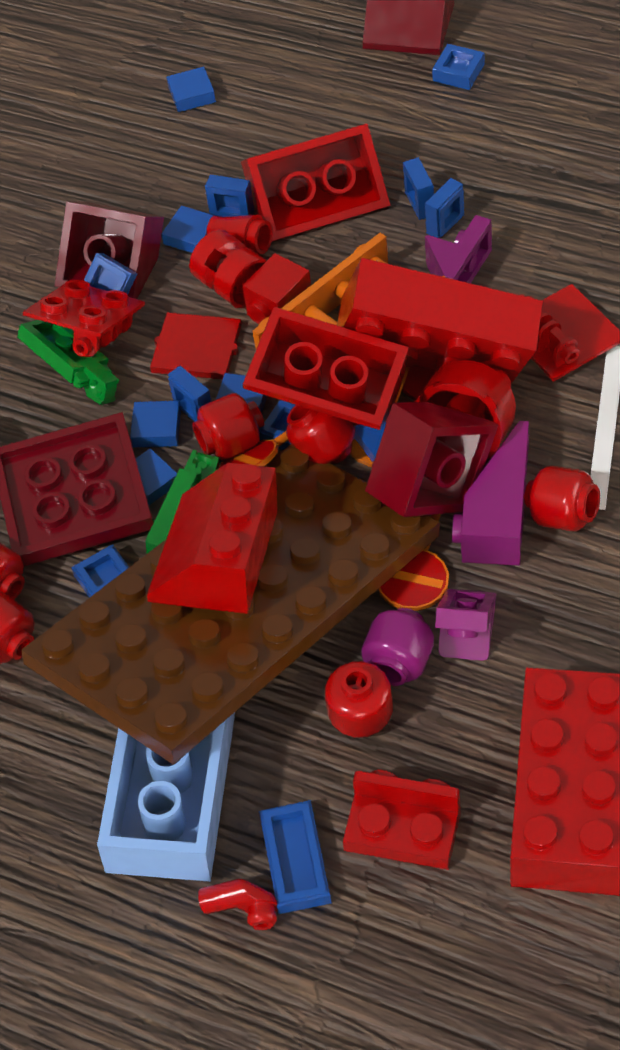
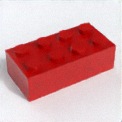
[337,257,543,384]
[510,667,620,896]

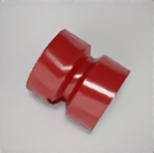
[189,229,267,309]

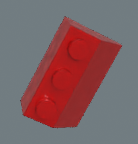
[241,123,391,241]
[243,307,409,430]
[147,462,278,614]

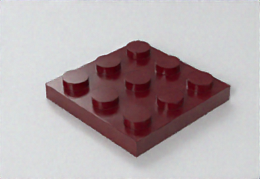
[0,412,153,566]

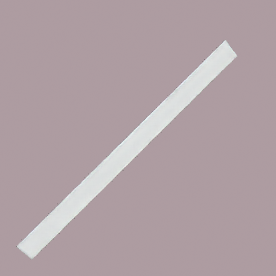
[590,346,620,510]

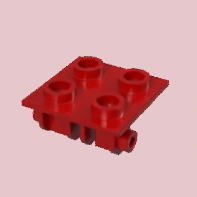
[23,280,145,357]
[520,284,620,382]

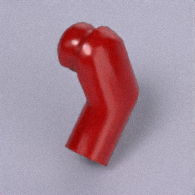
[198,879,278,930]

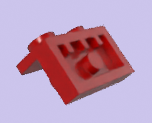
[343,770,461,870]

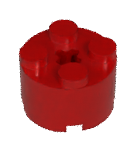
[415,360,516,459]

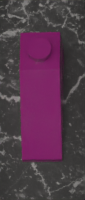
[452,421,529,566]

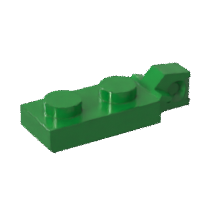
[17,320,119,405]
[146,450,219,553]

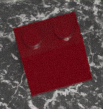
[363,0,454,55]
[54,201,164,299]
[365,402,498,517]

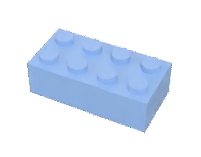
[97,712,235,882]

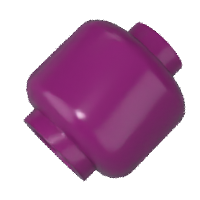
[362,608,434,686]

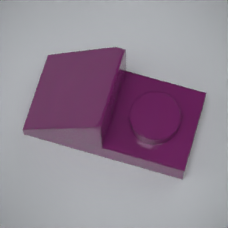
[425,215,492,283]
[435,589,496,661]

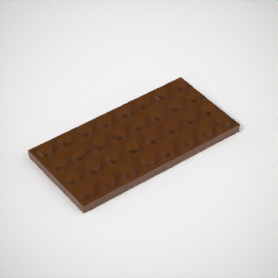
[21,444,440,765]

